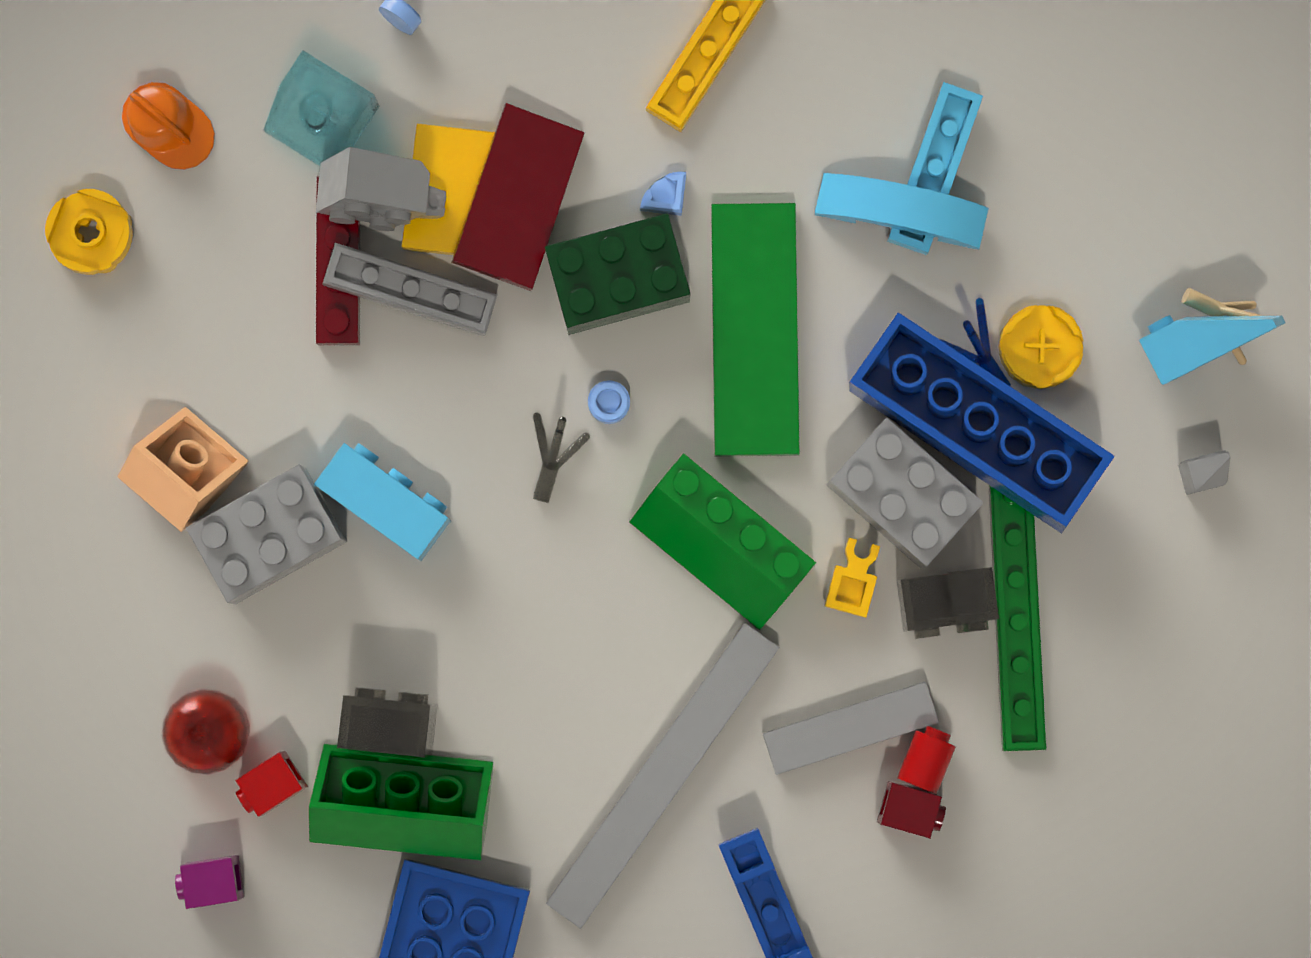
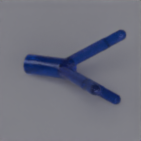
[940,298,1012,386]

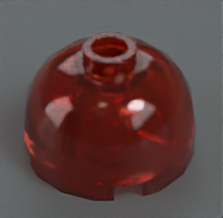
[162,689,250,775]

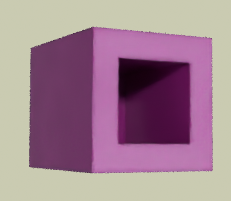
[175,855,244,909]

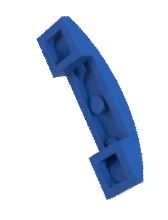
[718,827,813,958]

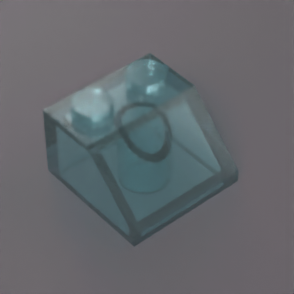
[263,50,379,166]

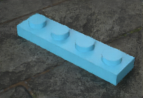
[887,82,983,255]

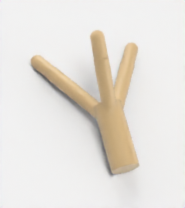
[1181,288,1262,365]

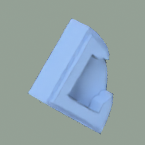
[640,172,686,216]

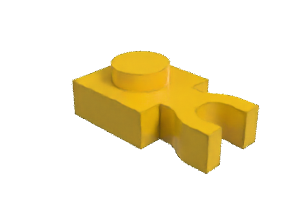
[824,538,880,618]

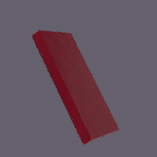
[451,103,585,291]

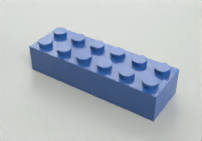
[849,312,1115,534]

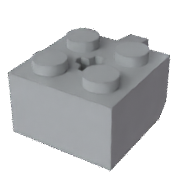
[316,147,446,231]

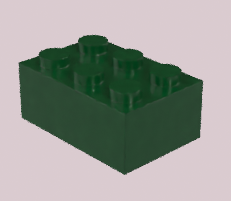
[544,213,691,335]

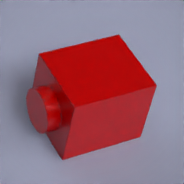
[235,751,308,817]

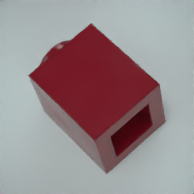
[877,781,946,839]

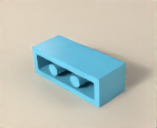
[314,443,451,561]

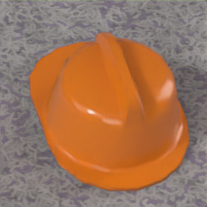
[122,82,215,170]

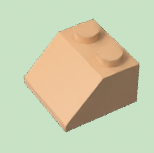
[117,407,249,532]

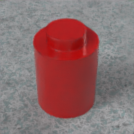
[897,726,956,795]

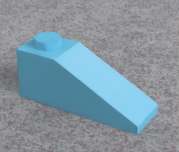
[1139,315,1286,385]

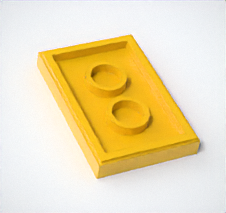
[402,124,495,255]

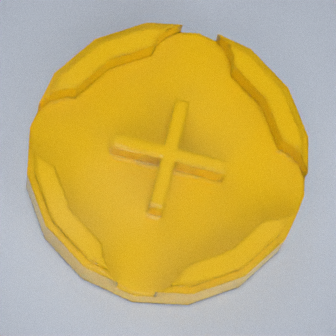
[998,305,1084,389]

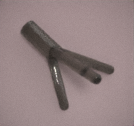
[533,412,590,503]

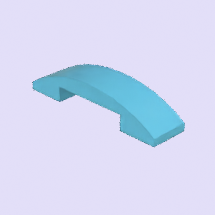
[815,173,989,250]

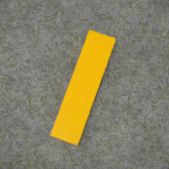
[646,0,766,132]

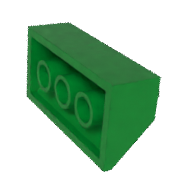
[629,453,817,630]
[309,744,494,860]

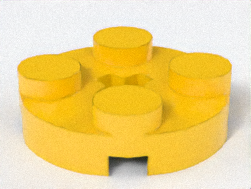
[45,189,133,275]

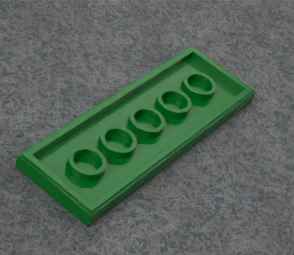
[711,203,800,457]

